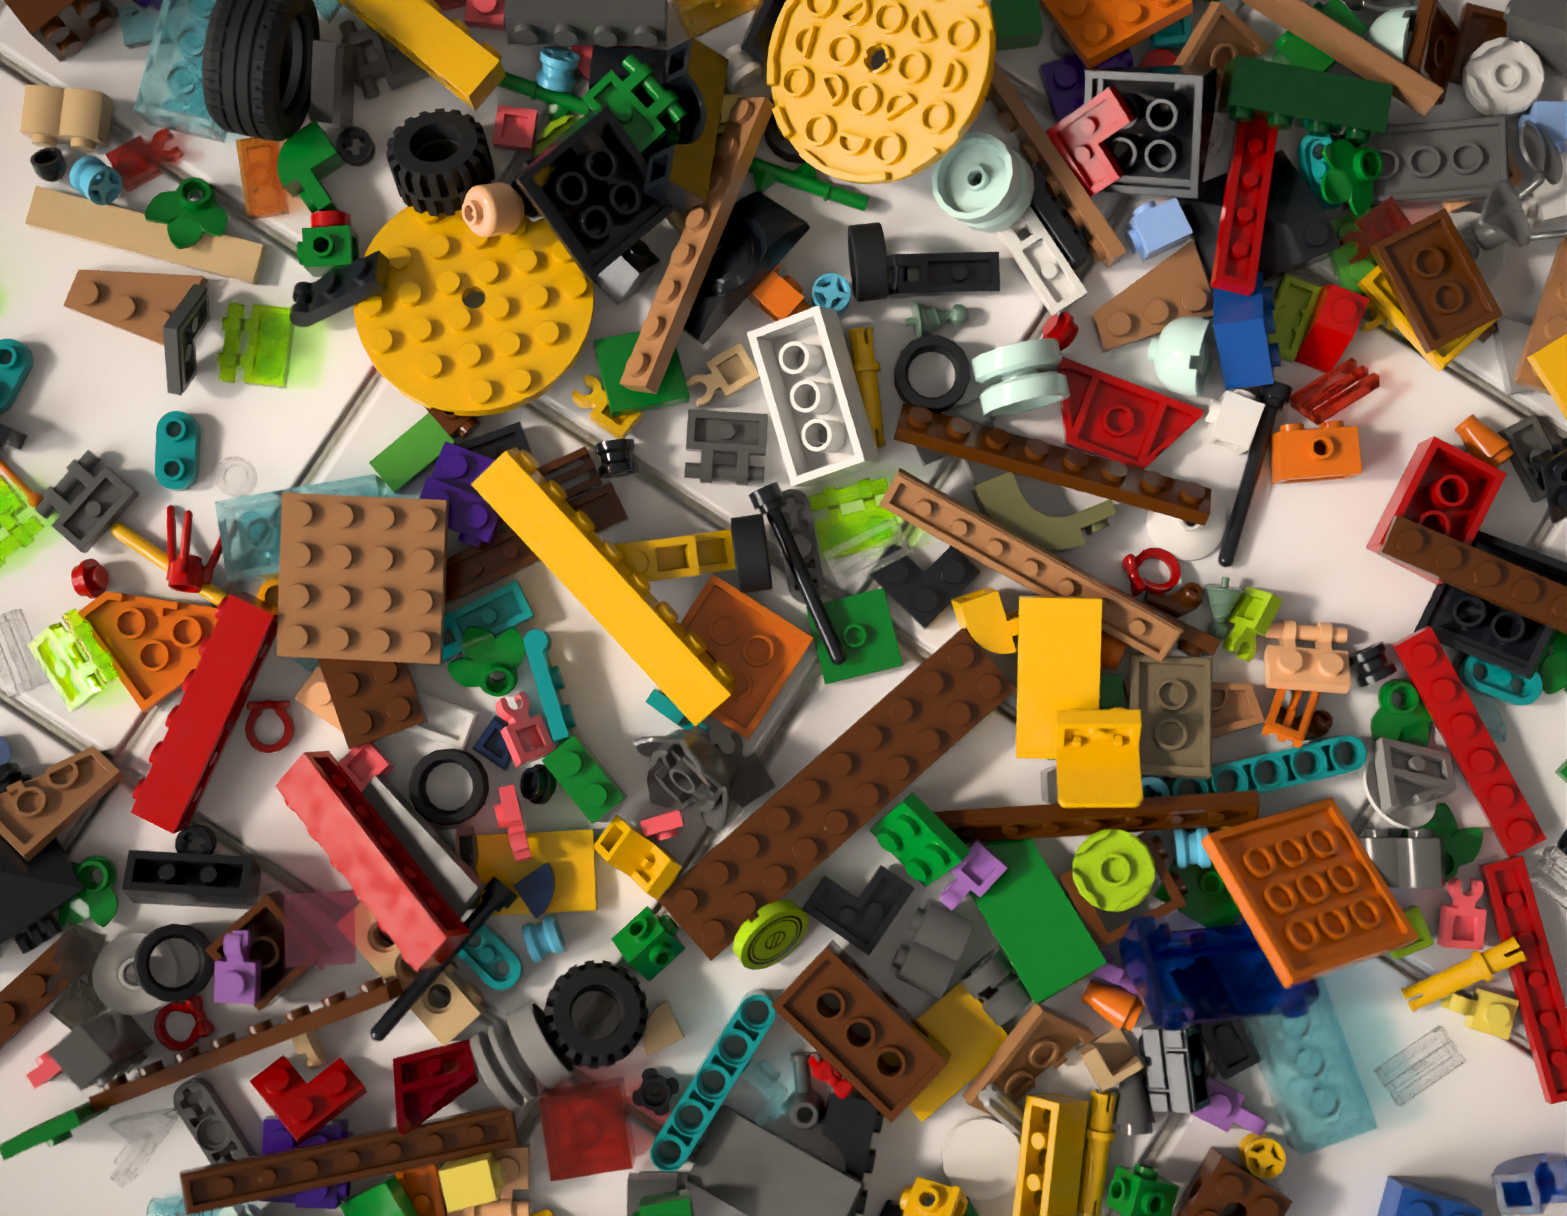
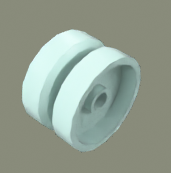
[931,132,1035,233]
[971,338,1071,417]

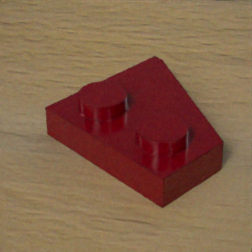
[393,1039,479,1135]

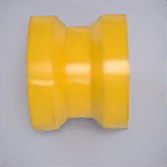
[1238,1132,1286,1180]

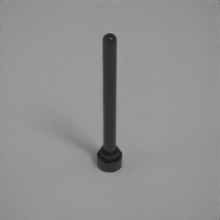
[1218,381,1293,568]
[748,482,846,665]
[370,876,518,1042]

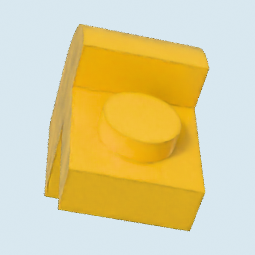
[951,587,1019,654]
[593,814,682,901]

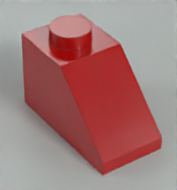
[1294,284,1370,374]

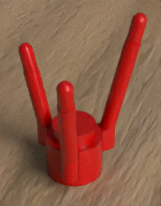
[166,505,235,593]

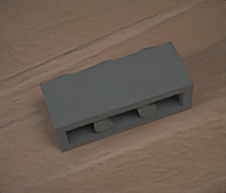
[48,1010,154,1091]

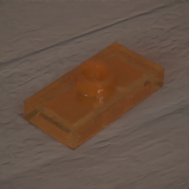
[236,137,289,220]

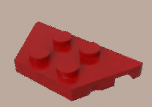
[1057,357,1204,470]

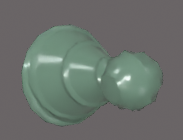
[905,301,969,338]
[1204,577,1244,641]

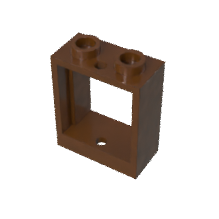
[1059,831,1189,949]

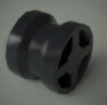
[595,439,639,478]
[1349,641,1397,687]

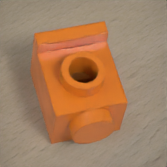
[748,264,810,322]

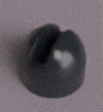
[30,147,67,182]

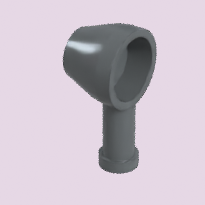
[785,1052,825,1131]

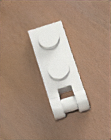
[995,206,1088,316]

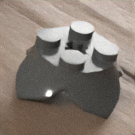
[633,726,739,833]

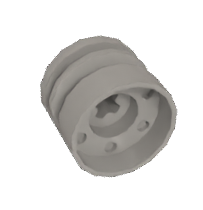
[470,1000,575,1112]

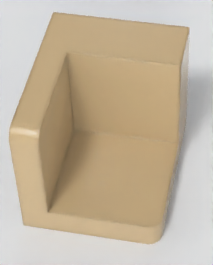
[1076,1027,1145,1092]

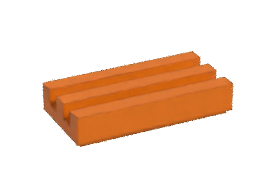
[1261,689,1321,749]

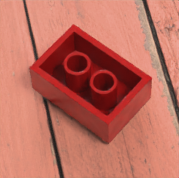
[1366,436,1507,585]

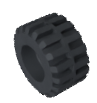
[386,108,495,217]
[544,960,648,1069]

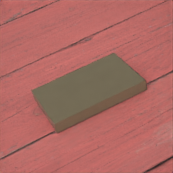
[1129,654,1212,779]

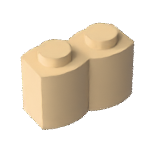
[20,85,114,152]

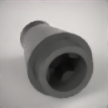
[1115,1075,1156,1135]

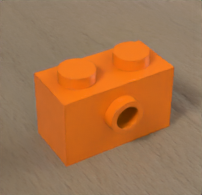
[1268,420,1362,485]

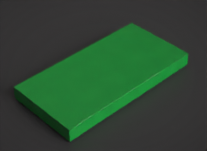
[969,839,1107,1006]

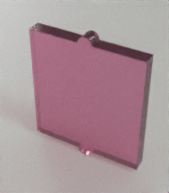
[284,888,356,970]

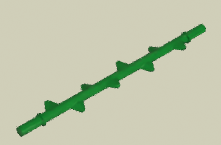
[498,71,869,212]

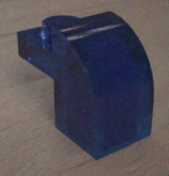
[1491,1153,1567,1216]

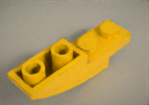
[613,529,736,581]

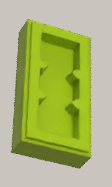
[1270,273,1323,363]

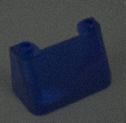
[1118,916,1321,1031]

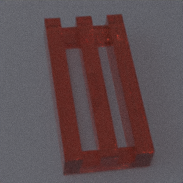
[1290,358,1380,425]

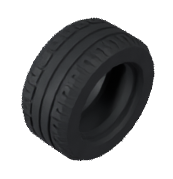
[202,0,320,142]

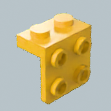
[1055,708,1143,808]

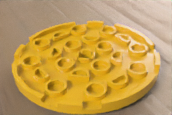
[767,0,996,185]
[353,206,595,416]

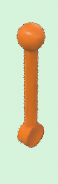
[0,458,44,508]

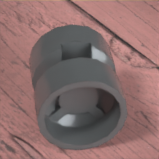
[959,947,1032,1026]

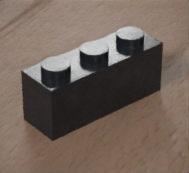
[122,850,262,910]

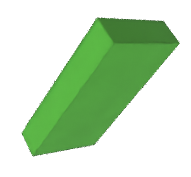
[369,413,457,494]

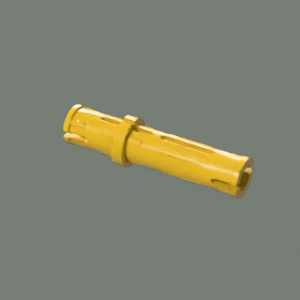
[848,327,886,448]
[1400,936,1527,1013]
[1077,1089,1118,1216]

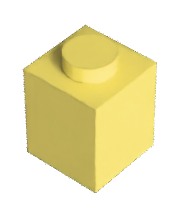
[439,1151,506,1212]

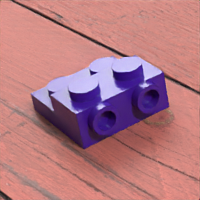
[1039,48,1134,124]
[419,441,503,549]
[259,1116,353,1209]

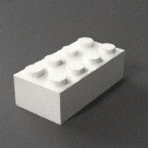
[747,305,881,487]

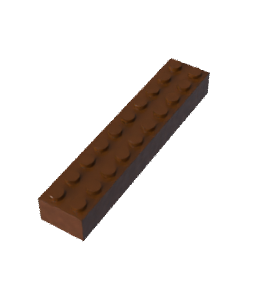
[658,628,1017,961]

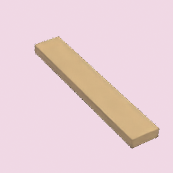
[25,186,267,285]

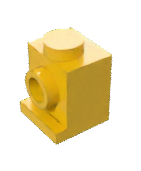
[900,1176,969,1216]

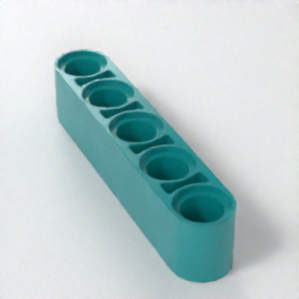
[1166,735,1367,796]
[650,989,776,1172]

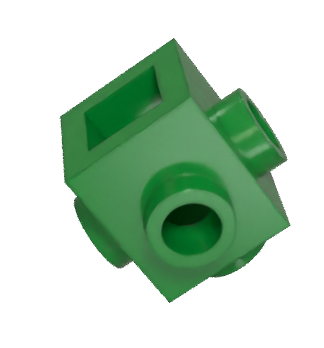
[612,906,686,982]
[1106,1162,1180,1216]

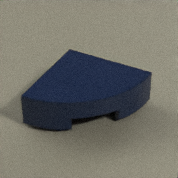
[472,715,512,771]
[513,862,555,919]

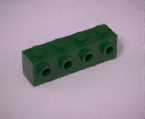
[1217,55,1394,144]

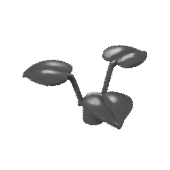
[1473,119,1567,251]

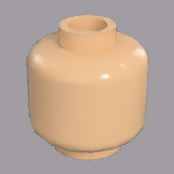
[462,182,524,238]

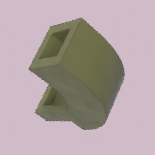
[971,472,1117,553]

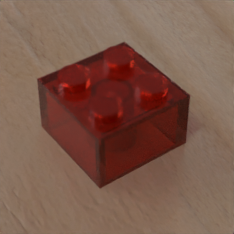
[538,1077,636,1182]

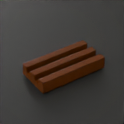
[537,447,603,501]

